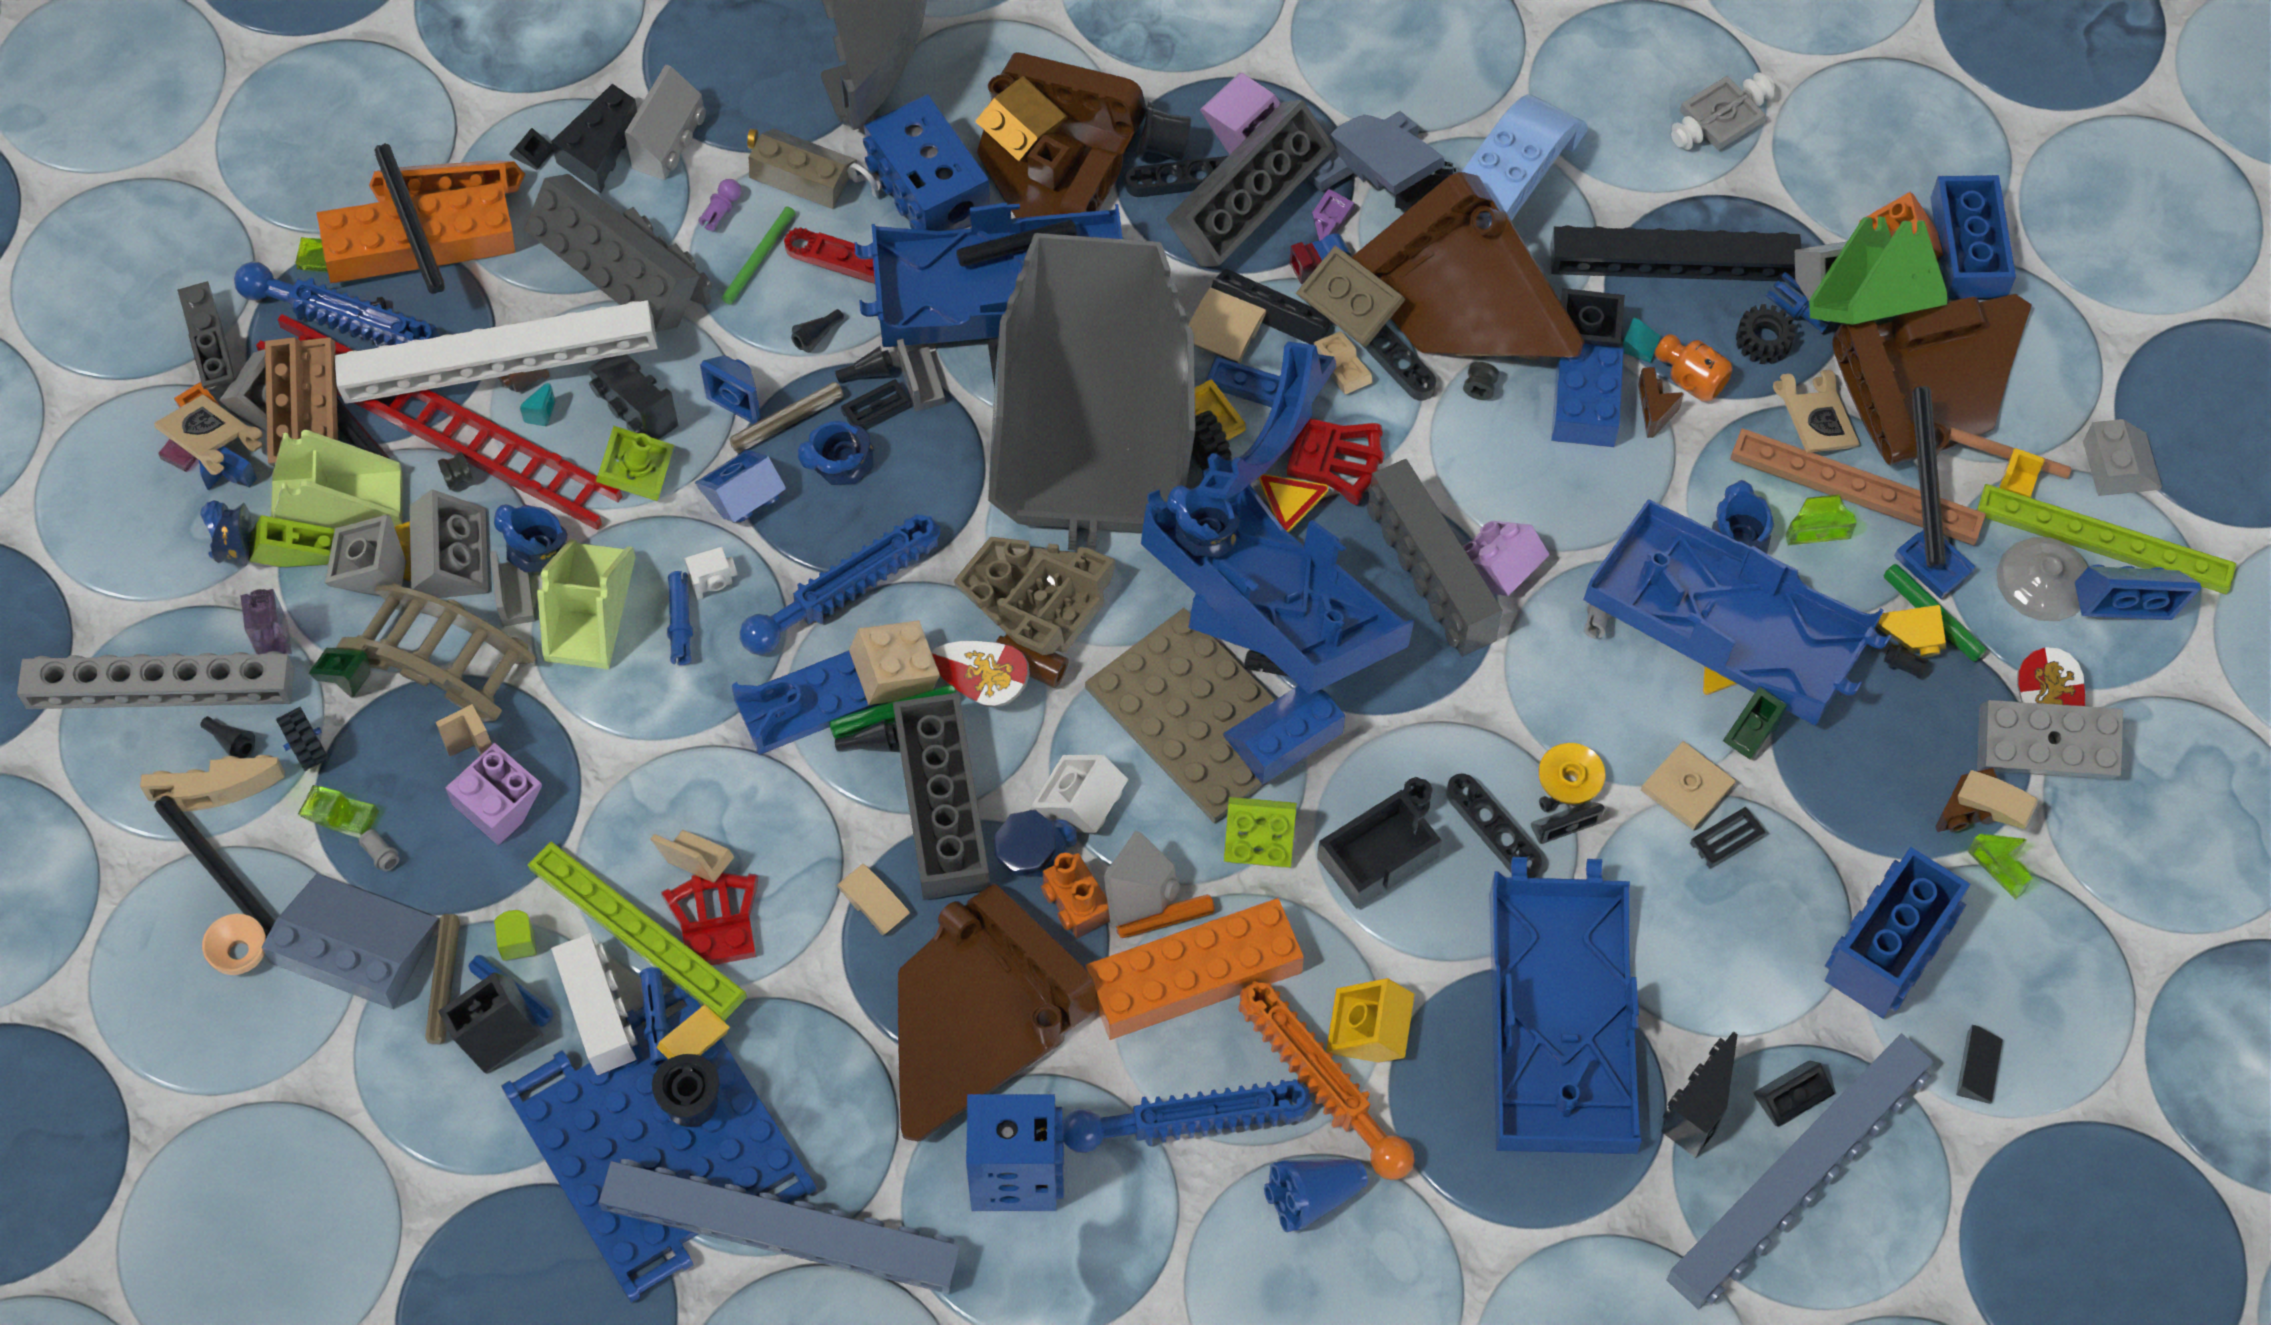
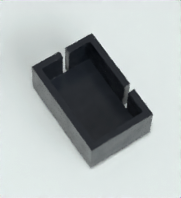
[1317,789,1442,909]

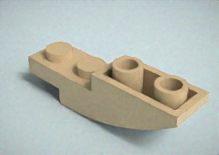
[140,755,285,812]

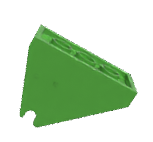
[1809,216,1947,324]

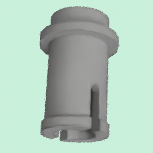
[1584,604,1612,638]
[358,829,399,872]

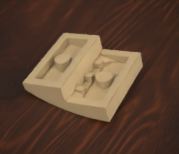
[1188,287,1267,364]

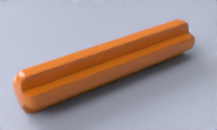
[1116,894,1215,938]

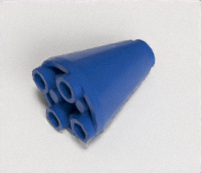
[1264,1159,1368,1233]

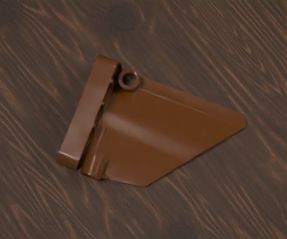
[1351,172,1584,358]
[898,883,1098,1142]

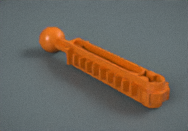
[1238,981,1415,1181]

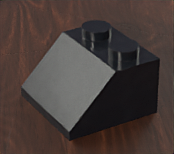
[1560,288,1625,347]

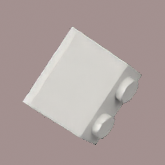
[1030,755,1129,833]

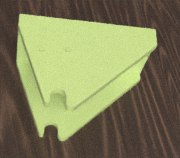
[271,430,403,529]
[537,539,636,669]

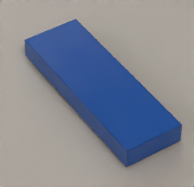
[1205,356,1280,408]

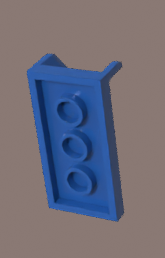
[732,650,881,755]

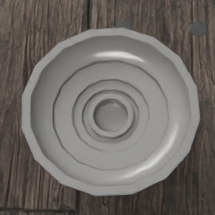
[1996,537,2088,621]

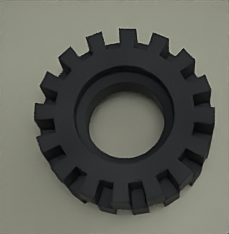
[1736,304,1796,365]
[1192,410,1232,471]

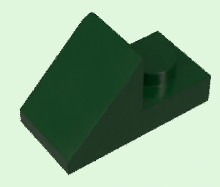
[309,647,370,698]
[1723,686,1788,760]

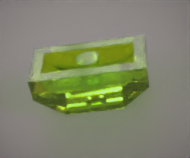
[1785,494,1857,546]

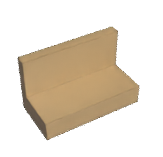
[436,704,492,757]
[650,830,734,883]

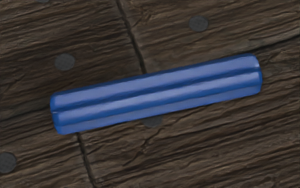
[468,955,554,1027]

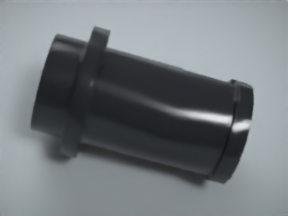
[1884,644,1929,679]

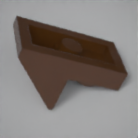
[1638,367,1684,438]

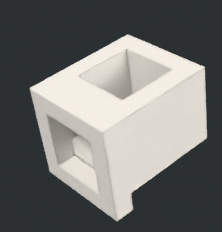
[685,547,737,600]

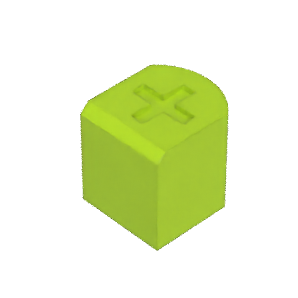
[494,910,537,961]

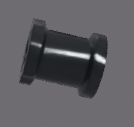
[1403,777,1433,818]

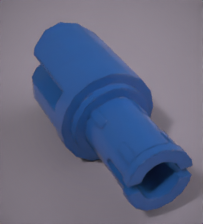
[1765,272,1832,333]

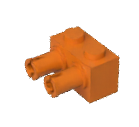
[1040,853,1110,939]

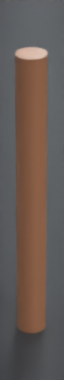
[1948,427,2071,479]

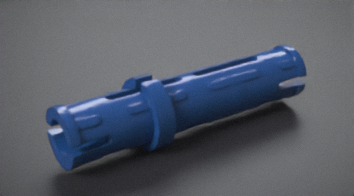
[667,571,693,666]
[639,967,672,1069]

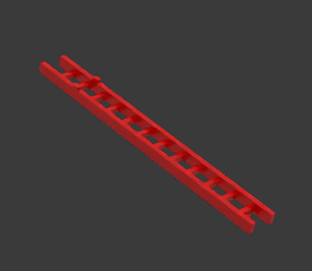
[256,314,622,530]

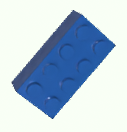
[1930,175,2016,299]

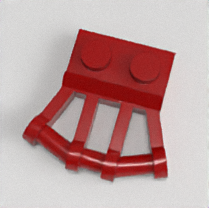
[1287,418,1385,505]
[661,871,758,965]

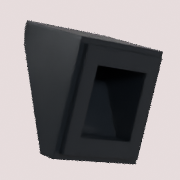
[509,128,553,170]

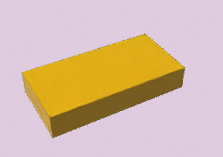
[656,1004,730,1059]

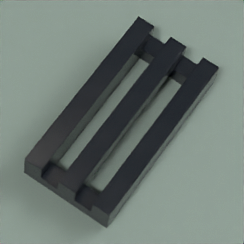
[841,379,911,430]
[1690,806,1766,869]

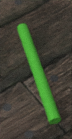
[721,206,796,305]

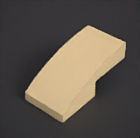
[1313,331,1373,395]
[1958,770,2038,829]
[836,863,910,936]

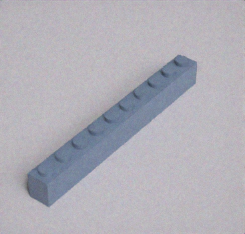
[1666,1033,1934,1310]
[599,1159,960,1294]

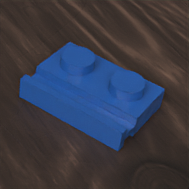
[1894,529,1976,599]

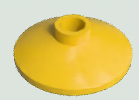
[1538,743,1605,805]

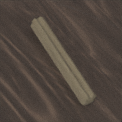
[729,382,843,453]
[425,914,460,1045]

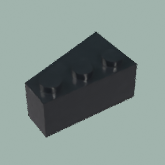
[551,83,637,193]
[588,354,679,440]

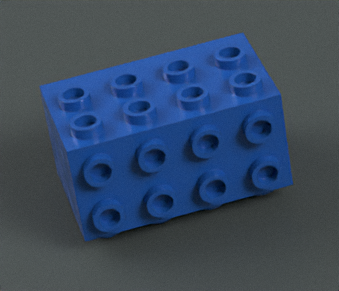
[1824,847,1971,1019]

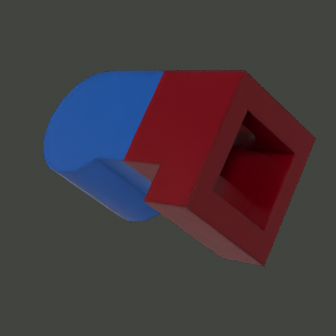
[1289,233,1352,284]

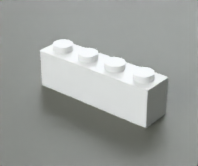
[551,933,638,1075]

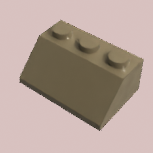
[748,128,857,209]

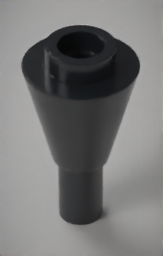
[791,309,844,353]
[835,346,894,383]
[200,716,255,759]
[835,718,898,752]

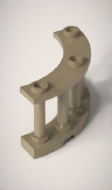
[336,583,537,722]

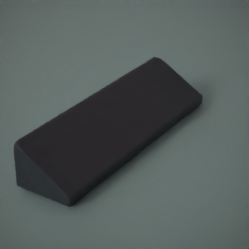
[1211,269,1333,345]

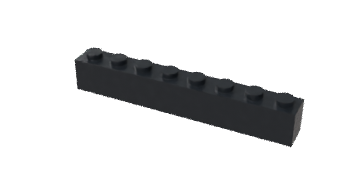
[1550,225,1801,282]

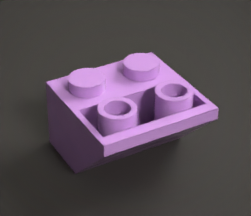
[1200,73,1281,155]
[1462,521,1550,596]
[445,743,542,845]

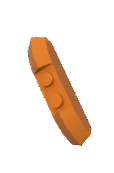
[369,161,525,202]

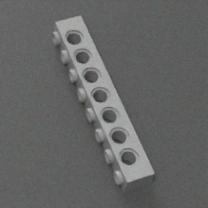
[17,651,295,709]

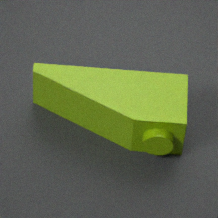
[249,515,335,567]

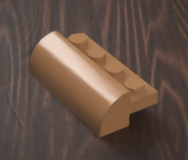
[265,337,338,467]

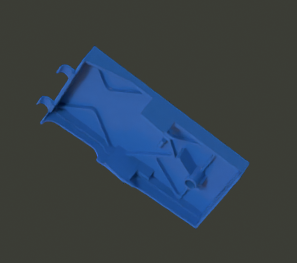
[854,202,1123,347]
[1140,468,1414,694]
[1583,499,1892,726]
[1489,857,1642,1154]

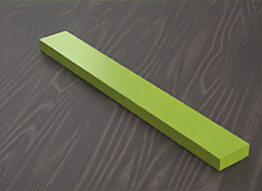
[1977,484,2236,595]
[527,841,747,1021]

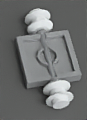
[1671,72,1775,150]

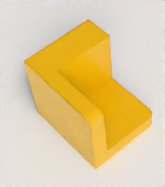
[1999,448,2045,497]

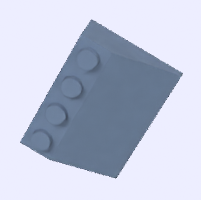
[261,873,440,1009]

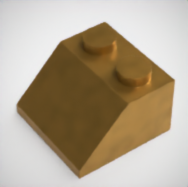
[975,76,1068,163]

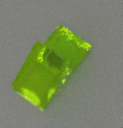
[1967,834,2033,900]

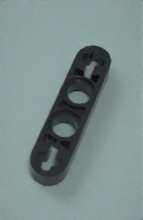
[1125,156,1228,197]
[1364,324,1436,401]
[1446,773,1542,878]

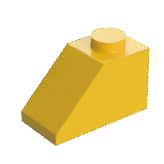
[1876,605,1946,657]

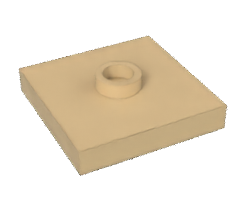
[1641,741,1736,830]

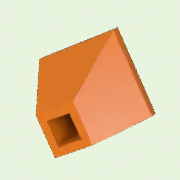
[1859,192,1943,259]

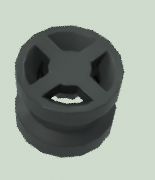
[1463,362,1499,400]
[437,451,473,490]

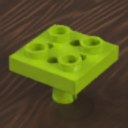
[596,425,675,501]
[1224,797,1297,868]

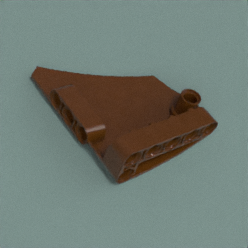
[977,52,1147,218]
[1832,294,2032,466]

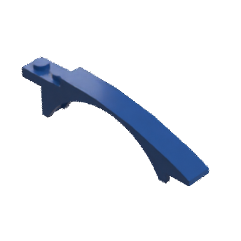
[1196,341,1337,500]

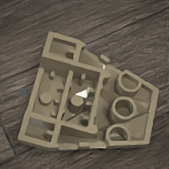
[954,536,1116,655]

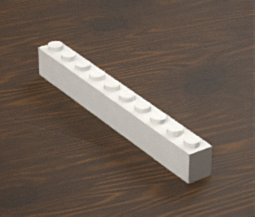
[335,300,657,404]

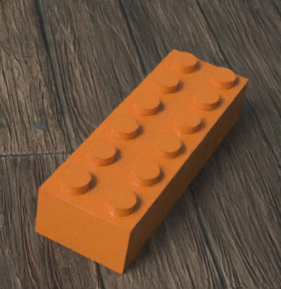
[316,182,516,284]
[1085,898,1304,1040]

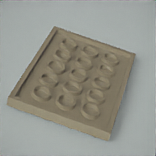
[1085,608,1275,824]

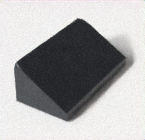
[1531,802,1604,844]
[1956,1025,2003,1104]
[1753,1060,1835,1127]

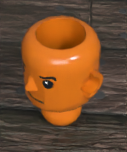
[1654,334,1733,402]

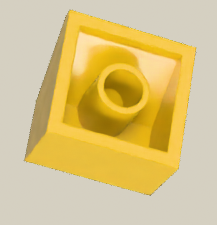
[1326,978,1415,1063]

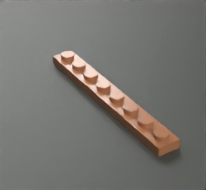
[1730,428,1986,545]

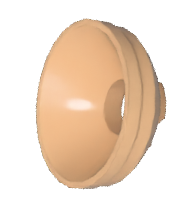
[202,913,266,975]

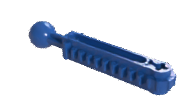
[234,262,440,346]
[739,514,940,655]
[1063,1079,1312,1153]

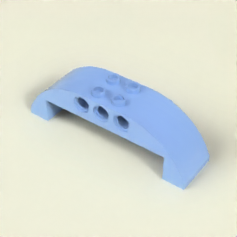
[1462,94,1588,228]

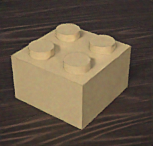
[849,620,940,705]

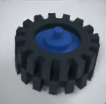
[276,707,329,771]

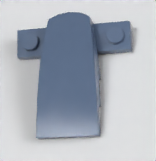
[1306,111,1445,195]

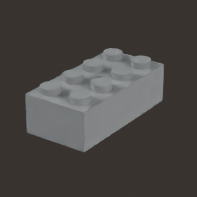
[1977,700,2123,779]

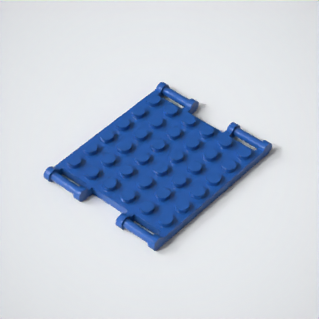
[501,984,817,1303]

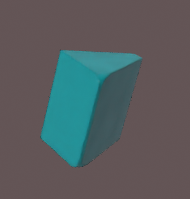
[1622,317,1661,362]
[520,383,556,427]

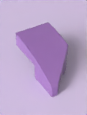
[1312,188,1355,241]

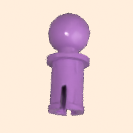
[698,179,742,231]

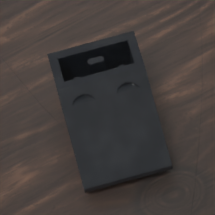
[1662,1031,1738,1158]

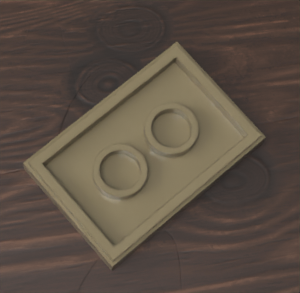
[1296,245,1405,348]

